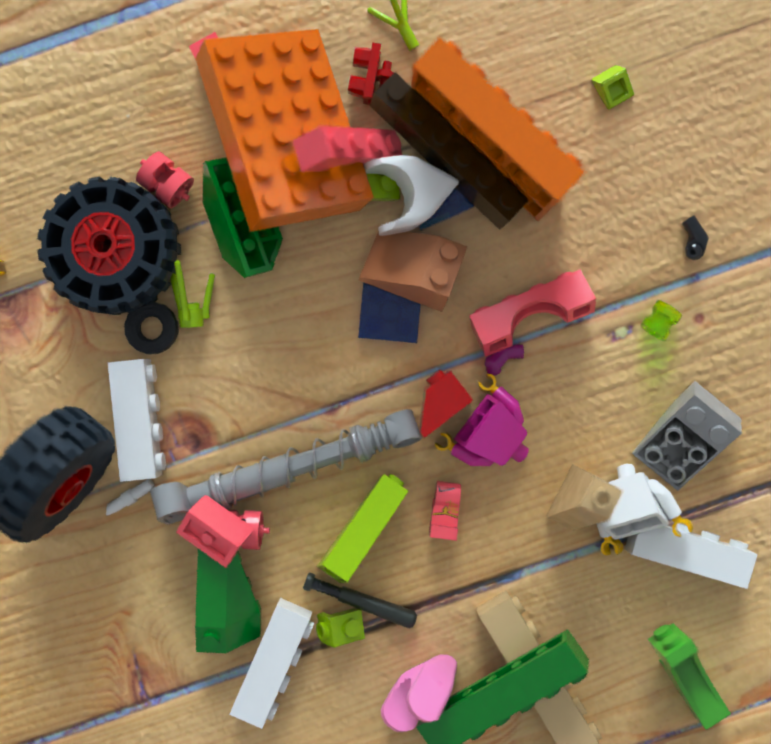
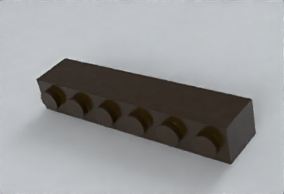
[370,72,529,230]

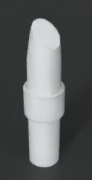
[106,479,155,516]

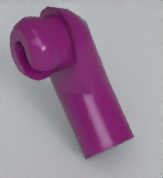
[484,344,524,376]

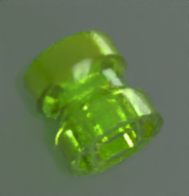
[640,300,682,341]

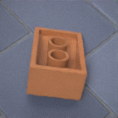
[359,232,467,312]

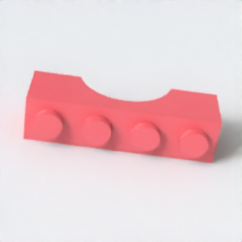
[292,126,402,171]
[469,270,596,357]

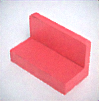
[176,495,254,568]

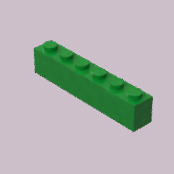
[416,629,589,744]

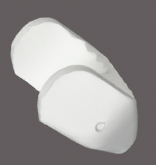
[364,155,459,236]

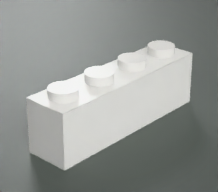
[108,359,166,482]
[625,523,758,589]
[229,598,314,729]

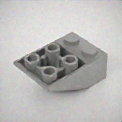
[632,381,742,491]

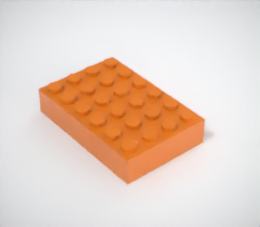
[195,29,374,232]
[411,37,586,221]

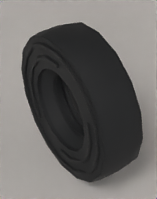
[124,302,179,354]

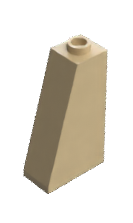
[546,464,624,530]

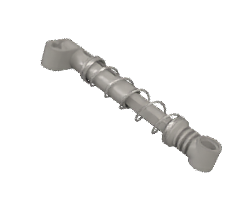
[150,409,422,525]

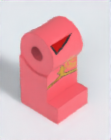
[429,481,461,541]

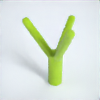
[367,0,420,51]

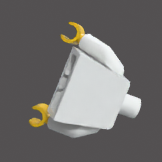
[597,464,693,556]

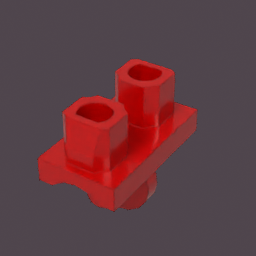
[348,42,394,105]

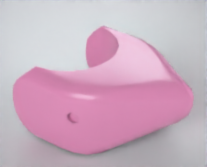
[381,654,457,732]

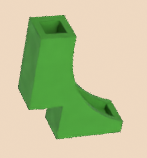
[648,623,731,730]

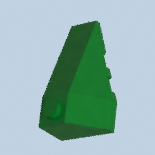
[195,549,261,653]

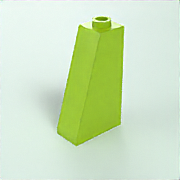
[317,474,408,583]

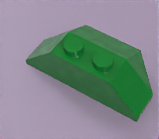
[202,157,283,278]

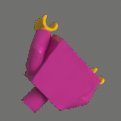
[435,374,529,466]

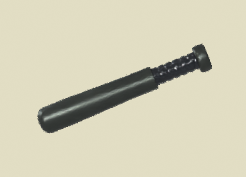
[303,573,417,628]

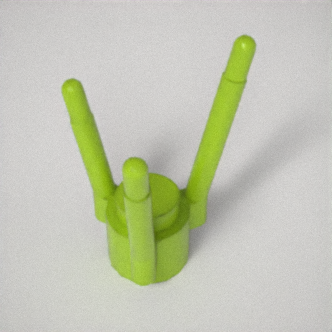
[170,260,215,328]

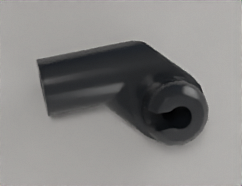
[681,215,709,260]

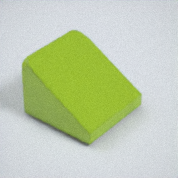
[592,65,634,109]

